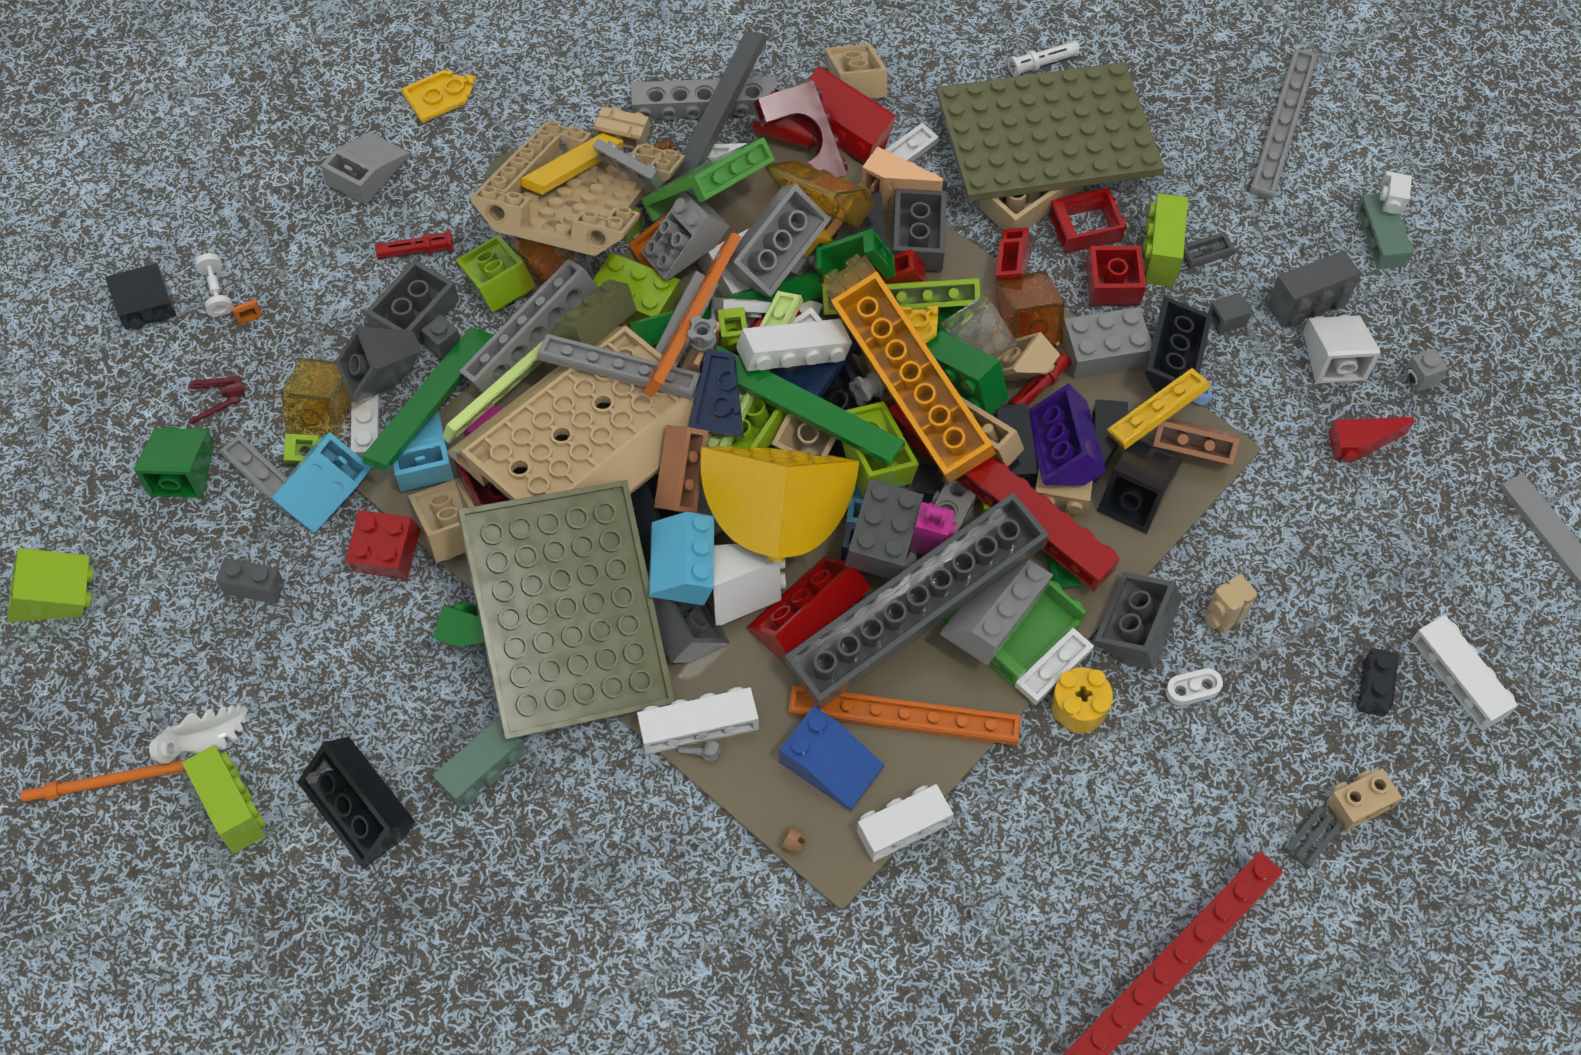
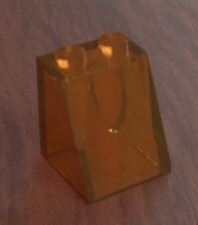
[996,271,1064,348]

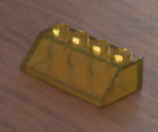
[764,160,876,227]

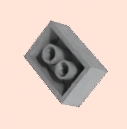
[1060,307,1152,379]

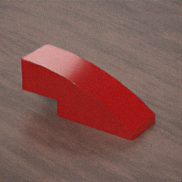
[996,227,1031,279]

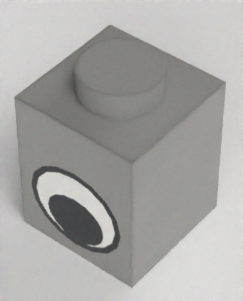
[1404,348,1448,393]

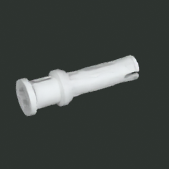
[1008,41,1079,77]

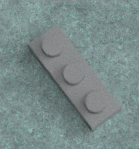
[593,138,663,190]

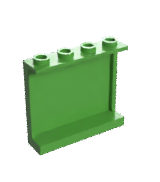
[640,137,775,221]
[941,580,1086,688]

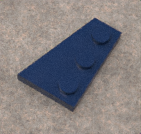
[689,349,744,439]

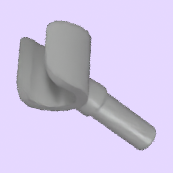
[678,740,721,762]

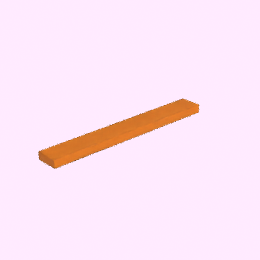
[643,232,741,398]
[788,685,1021,746]

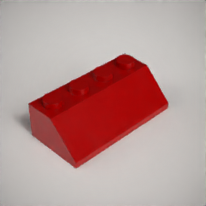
[807,66,896,164]
[747,556,871,659]

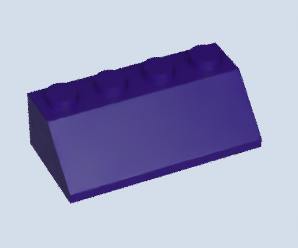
[1029,383,1106,486]

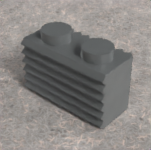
[216,556,285,604]

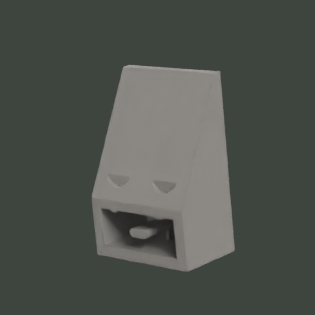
[320,132,411,205]
[641,191,729,280]

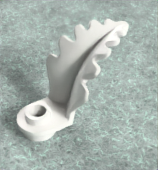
[149,705,247,764]

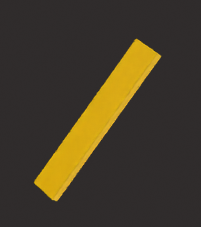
[521,133,623,195]

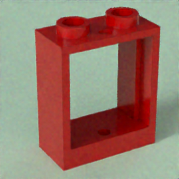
[1049,188,1127,254]

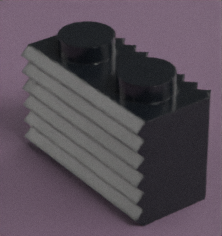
[1357,648,1399,717]

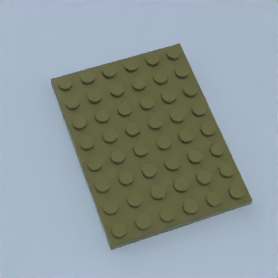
[936,62,1165,202]
[457,480,675,740]

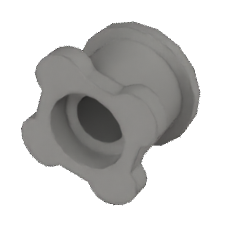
[687,316,717,352]
[849,372,885,406]

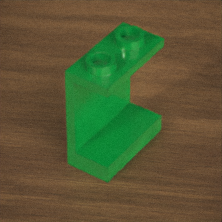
[814,229,896,287]

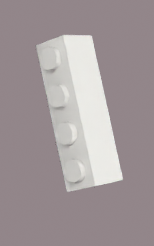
[736,319,852,371]
[1411,615,1518,731]
[637,687,759,755]

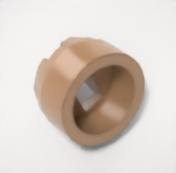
[781,825,806,852]

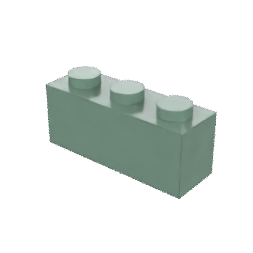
[1356,193,1414,269]
[432,717,525,808]

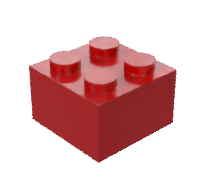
[1085,245,1146,306]
[345,510,421,580]

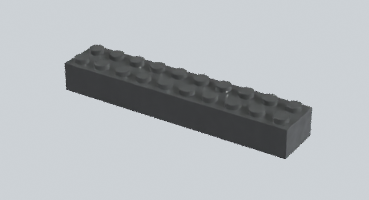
[785,492,1049,709]

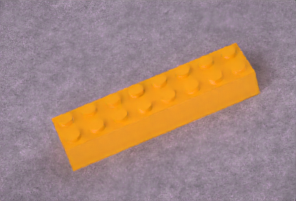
[831,271,996,483]

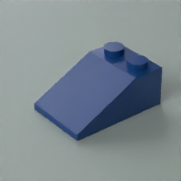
[779,706,884,811]

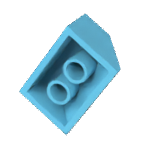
[648,512,714,606]

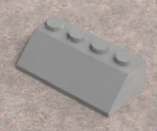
[725,183,831,297]
[940,559,1053,666]

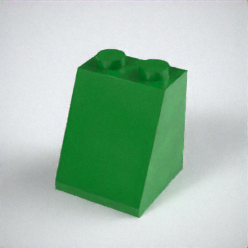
[134,426,215,498]

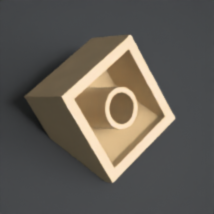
[996,332,1060,381]
[771,413,836,457]

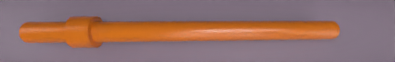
[20,759,187,802]

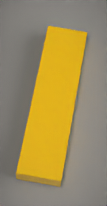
[1107,368,1210,449]

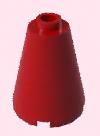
[752,88,817,150]

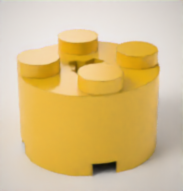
[1051,667,1113,733]

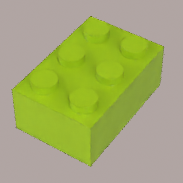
[1142,193,1188,287]
[593,252,681,323]
[182,745,266,854]

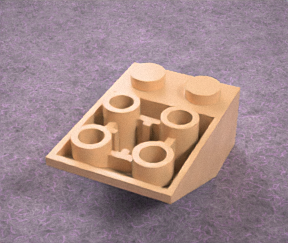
[860,147,943,210]

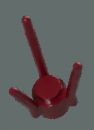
[188,375,245,424]

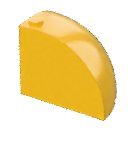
[700,446,859,562]

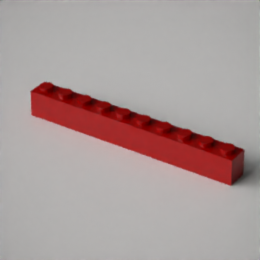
[889,402,1120,592]
[1063,851,1283,1055]

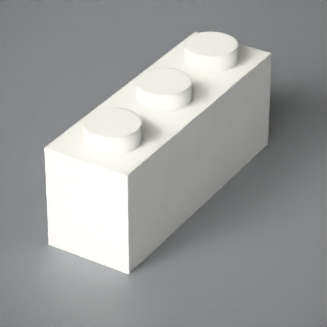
[856,784,954,862]

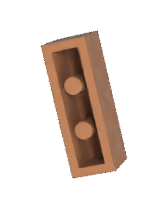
[1152,418,1240,465]
[654,425,709,513]

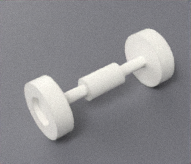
[195,253,233,317]

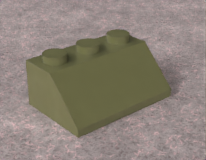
[550,280,637,346]

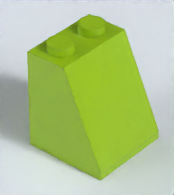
[7,548,94,623]

